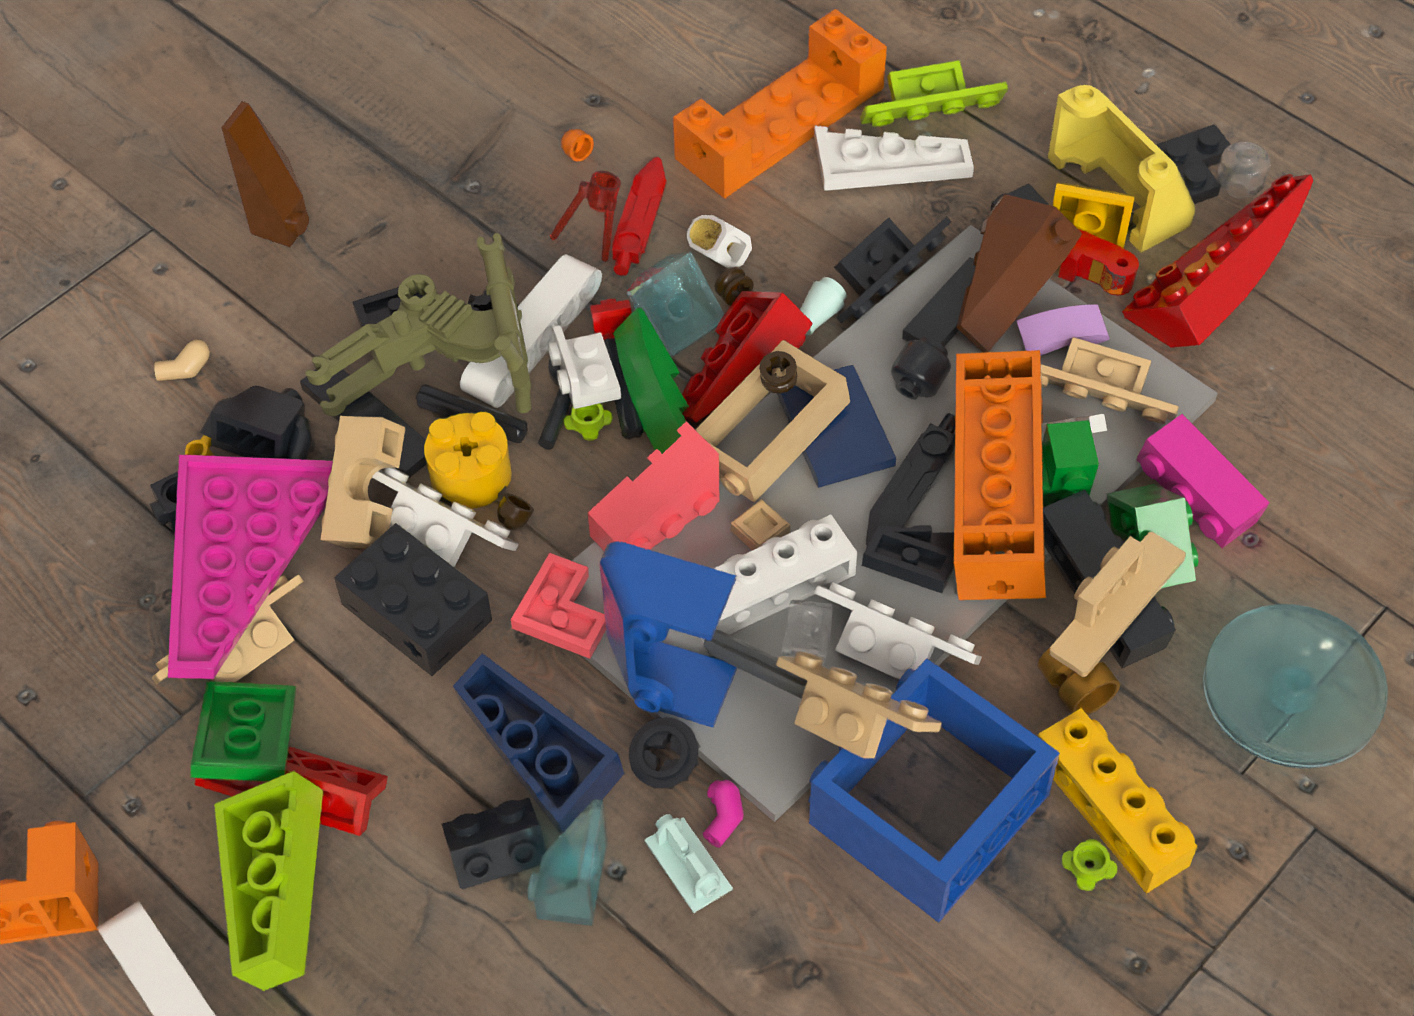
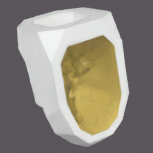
[687,215,752,269]

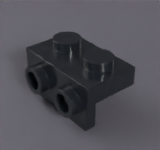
[441,797,549,889]

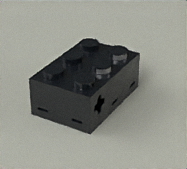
[334,523,492,676]

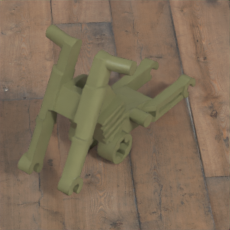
[305,233,532,416]

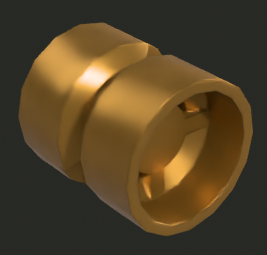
[1038,648,1121,715]

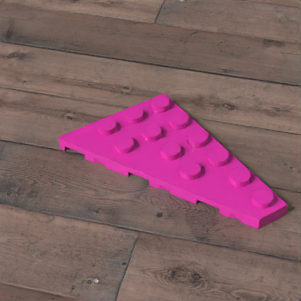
[168,455,333,679]

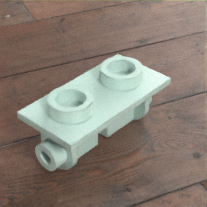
[644,814,733,913]

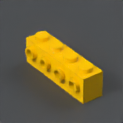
[1037,708,1197,894]

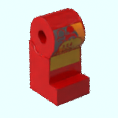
[1058,229,1139,296]

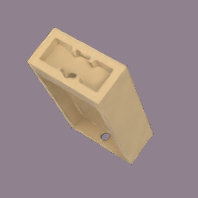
[696,340,850,503]

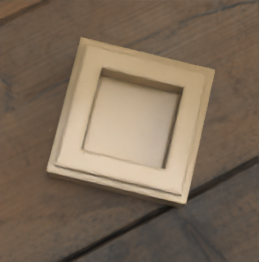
[731,499,790,550]

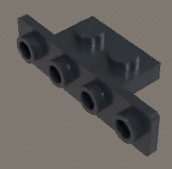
[834,216,952,324]

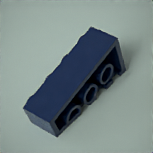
[453,653,625,842]

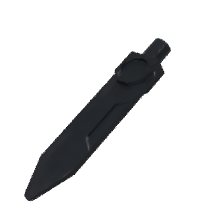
[866,413,956,546]

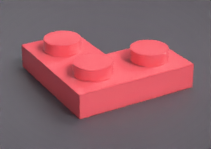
[511,553,606,659]

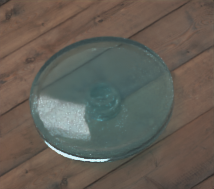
[1203,604,1388,769]

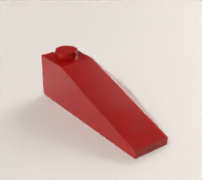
[682,291,813,422]

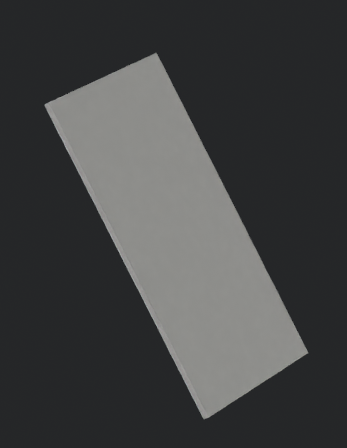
[572,225,1218,822]

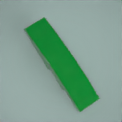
[614,308,689,454]

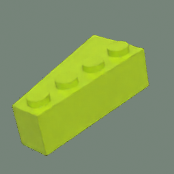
[214,771,323,991]

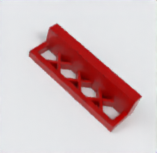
[194,746,388,836]

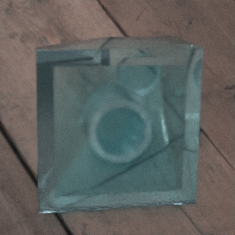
[626,252,724,357]
[528,799,608,926]

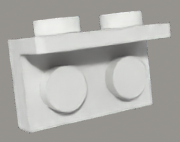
[548,325,621,409]

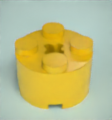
[424,412,512,509]

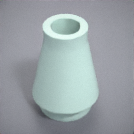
[800,277,847,335]

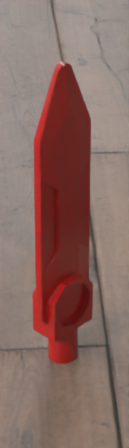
[612,157,666,276]

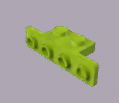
[860,60,1008,127]

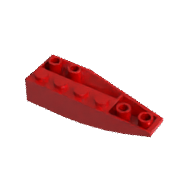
[1122,174,1314,348]

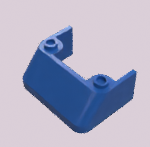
[600,542,737,728]

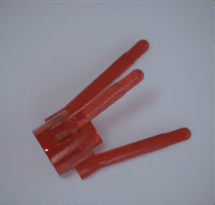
[550,171,621,262]

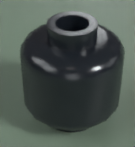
[891,337,951,400]

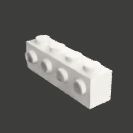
[700,515,857,643]

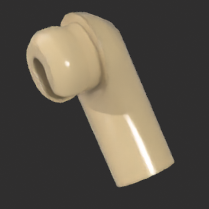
[155,340,210,381]

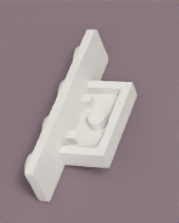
[372,468,519,567]
[814,582,982,680]

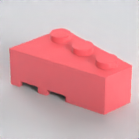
[588,421,720,551]

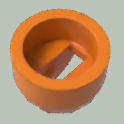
[561,129,594,162]

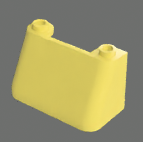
[1048,85,1195,253]

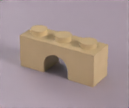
[321,416,405,549]

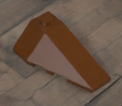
[221,101,309,247]
[956,194,1082,353]

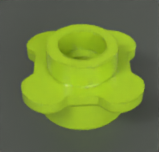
[564,403,612,441]
[1061,839,1117,891]

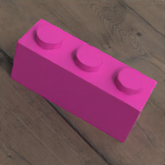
[1136,414,1270,549]

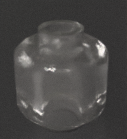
[1217,141,1271,198]

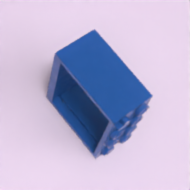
[808,658,1060,923]

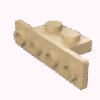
[1041,337,1179,424]
[1049,532,1186,677]
[152,574,304,685]
[776,651,942,758]

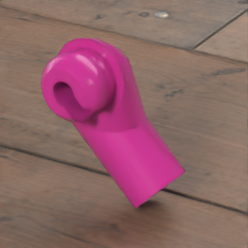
[703,780,744,848]

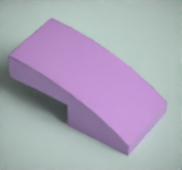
[1017,305,1110,356]

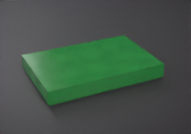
[191,681,296,781]

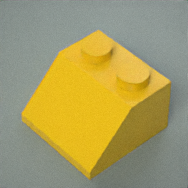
[1053,182,1135,249]

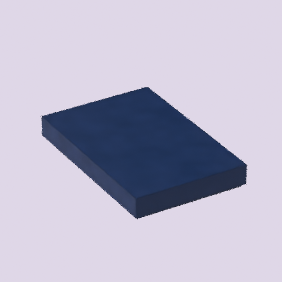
[777,365,896,488]

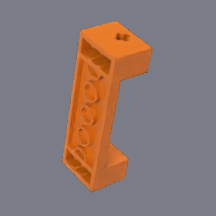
[673,9,887,199]
[954,350,1046,600]
[0,821,98,944]

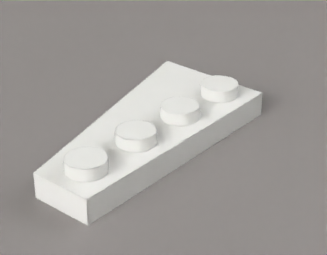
[814,126,974,191]

